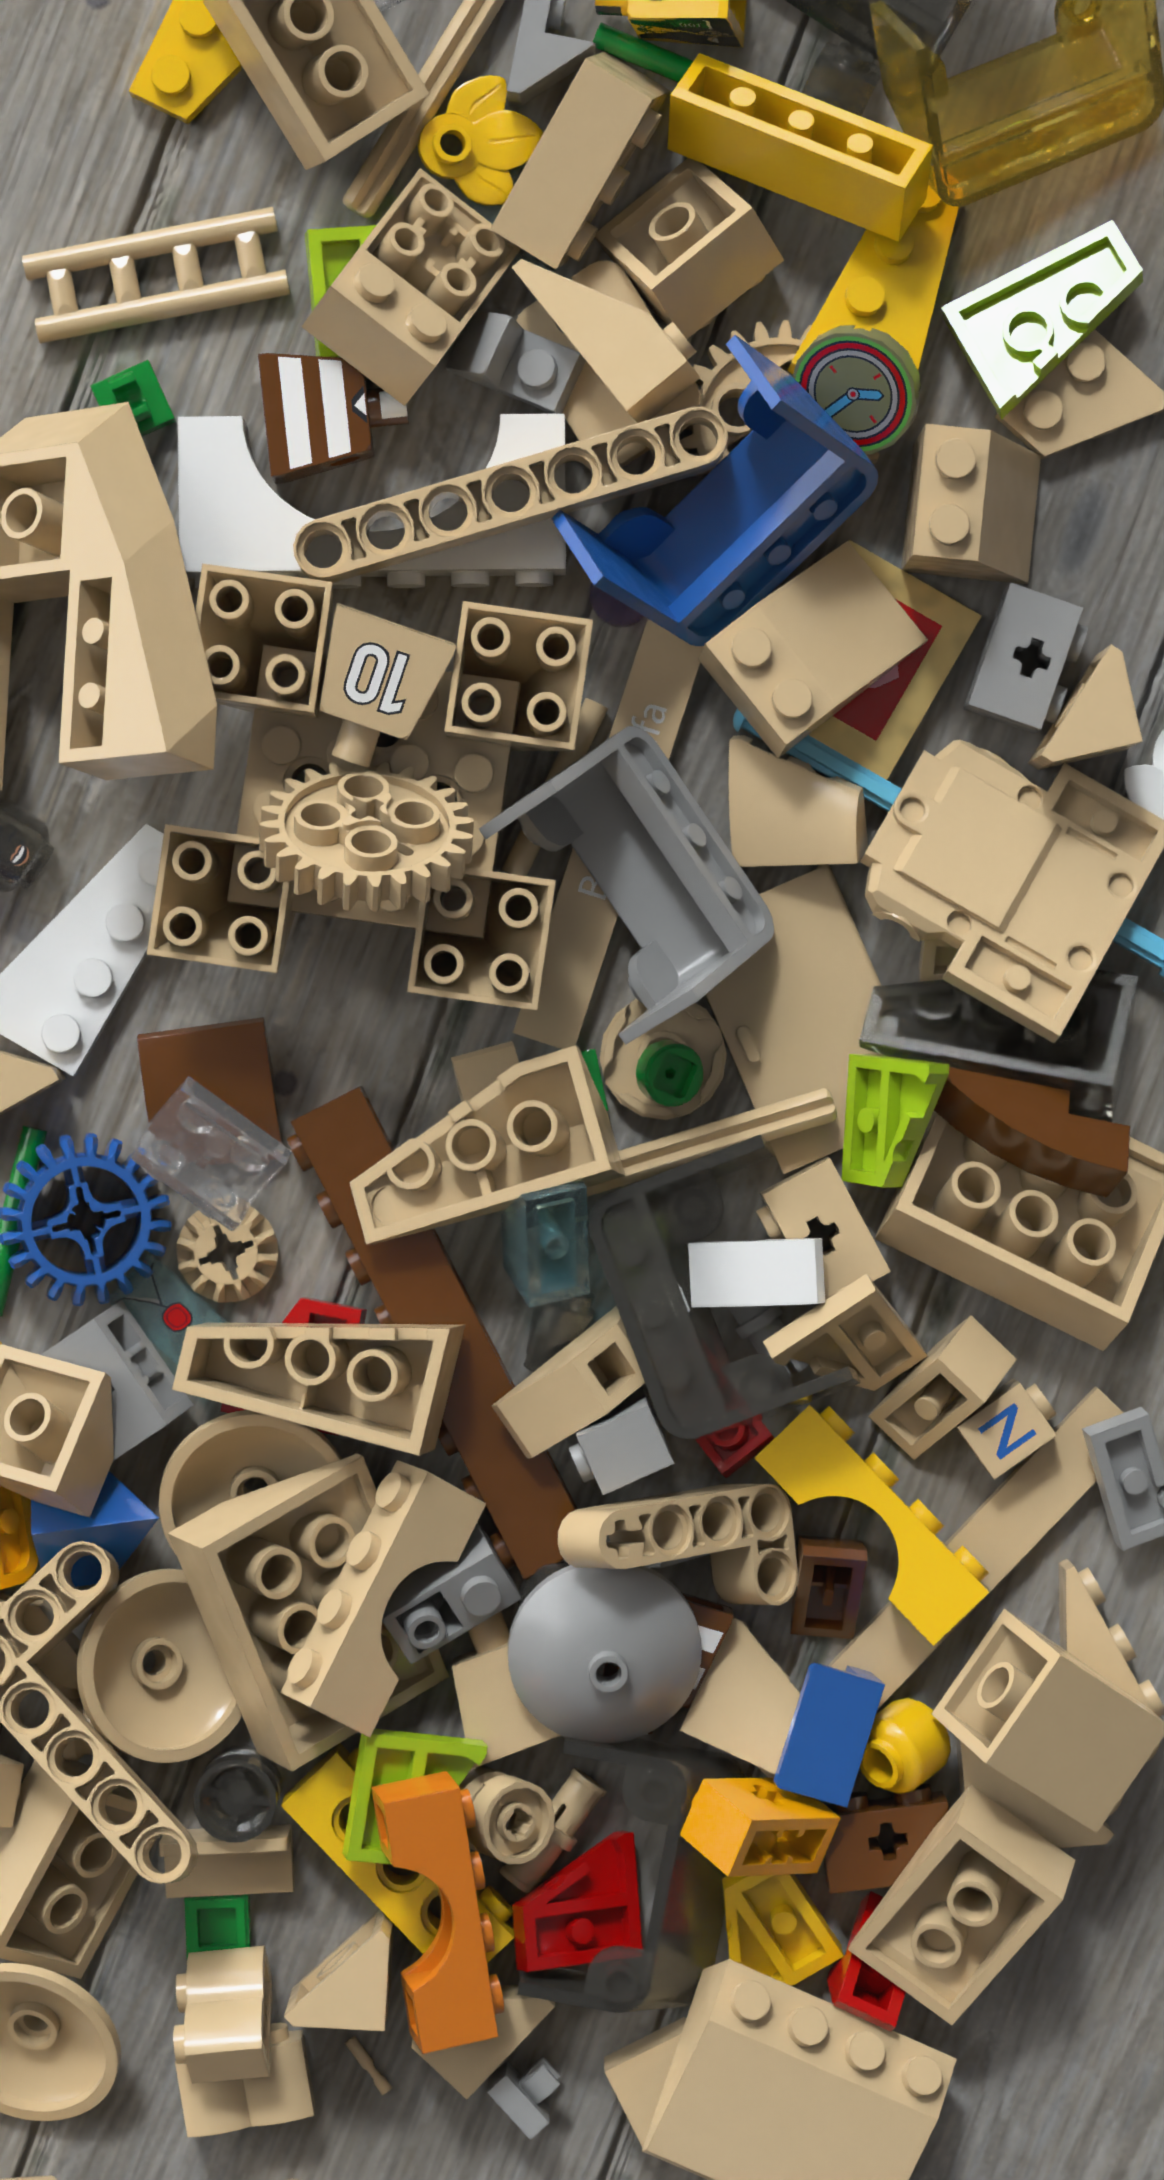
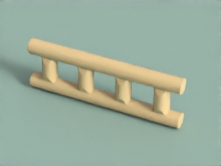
[22,207,290,344]

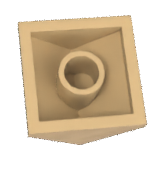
[1028,644,1143,770]
[284,1910,394,2031]

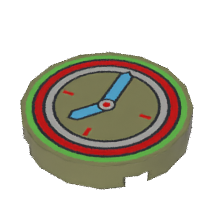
[792,325,921,454]

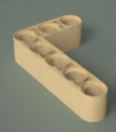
[0,1541,198,1884]

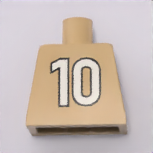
[319,603,457,767]

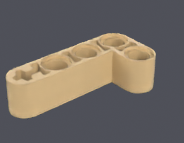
[557,1484,798,1606]

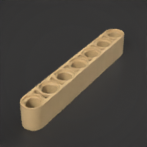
[293,406,728,583]

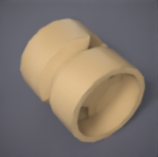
[459,1765,555,1865]

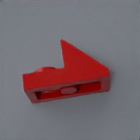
[827,1891,906,2032]

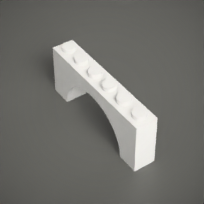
[178,414,566,589]

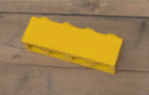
[667,53,933,242]

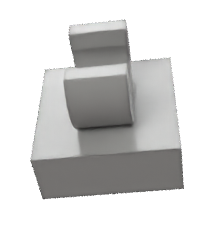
[487,2056,560,2140]

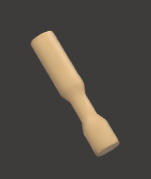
[345,2036,392,2095]

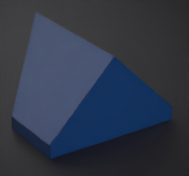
[31,1471,159,1587]

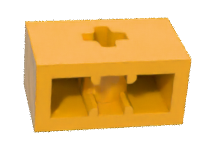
[680,1777,841,1877]

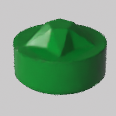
[636,1040,704,1107]

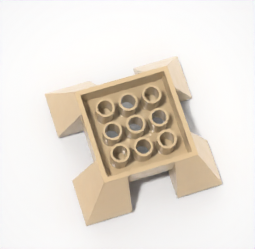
[147,563,593,1011]

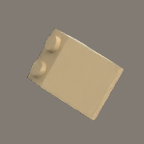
[698,541,928,758]
[848,1784,1076,2025]

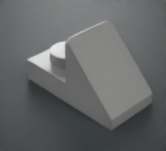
[507,0,595,107]
[445,311,586,414]

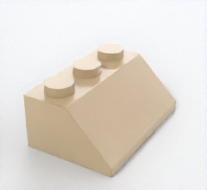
[203,0,430,170]
[0,1757,156,1979]

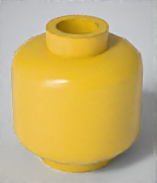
[860,1698,951,1794]

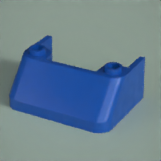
[551,335,878,646]

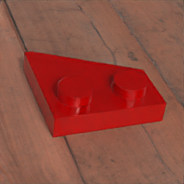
[512,1830,643,1972]

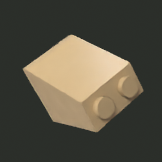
[901,424,1041,584]
[931,1608,1164,1833]

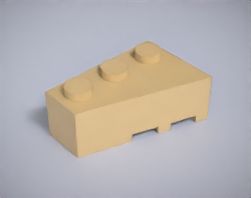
[490,52,671,269]

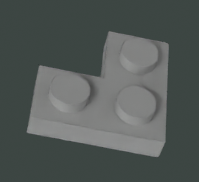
[1082,1407,1164,1551]

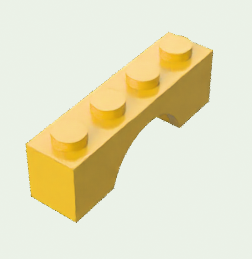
[754,1405,989,1646]

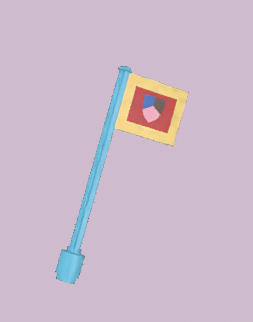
[733,540,1164,992]

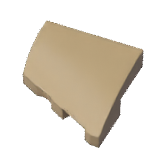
[728,735,868,867]
[680,1617,800,1774]

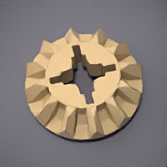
[176,1201,279,1303]

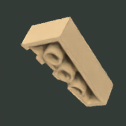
[172,1323,465,1456]

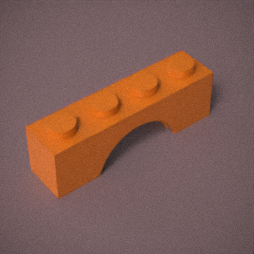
[371,1771,504,2054]

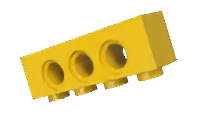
[281,1743,514,1963]

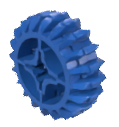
[0,1133,172,1306]

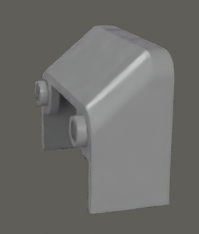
[479,726,774,1045]

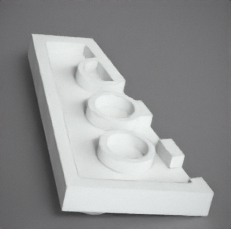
[0,824,164,1077]

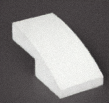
[688,1238,825,1307]

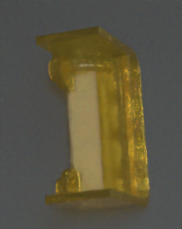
[870,0,1164,207]

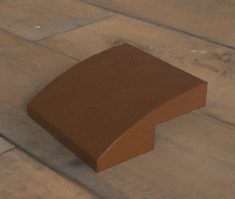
[137,1017,283,1170]

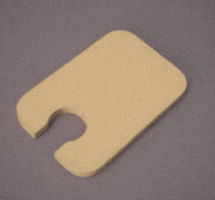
[516,261,702,468]

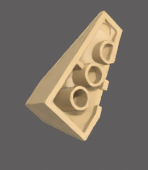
[349,1045,625,1245]

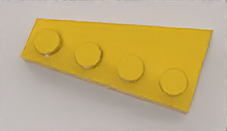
[787,166,965,374]

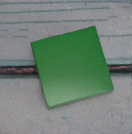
[184,1894,252,1959]

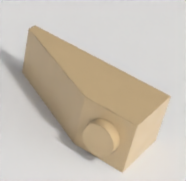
[512,259,700,423]

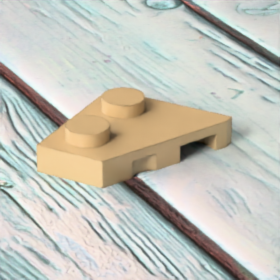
[995,329,1164,459]
[763,1273,928,1391]

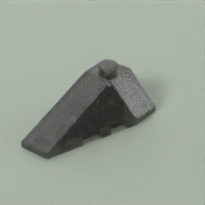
[859,969,1138,1122]

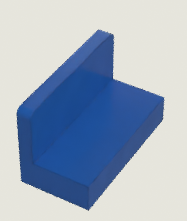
[774,1663,885,1807]

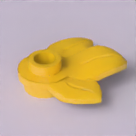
[418,75,544,206]

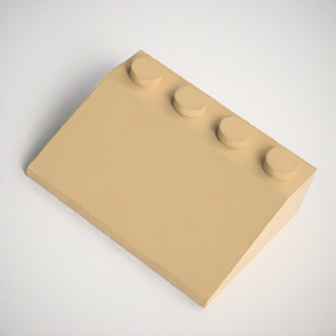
[875,1055,1164,1351]
[168,1454,449,1772]
[642,1959,957,2180]

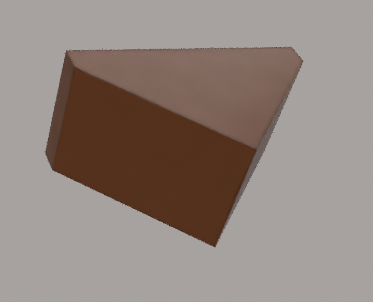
[790,1535,867,1639]

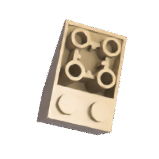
[301,168,521,406]

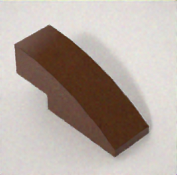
[934,1067,1130,1198]

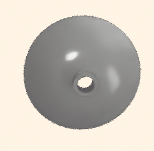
[507,1565,702,1744]

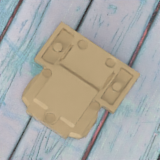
[860,740,1164,1043]

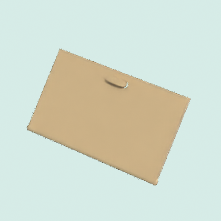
[706,864,934,1174]

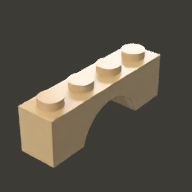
[280,1460,486,1737]

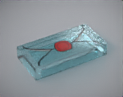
[109,1253,229,1365]

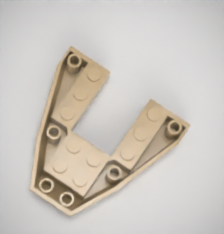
[0,402,217,791]

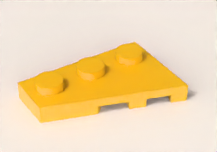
[129,0,242,124]

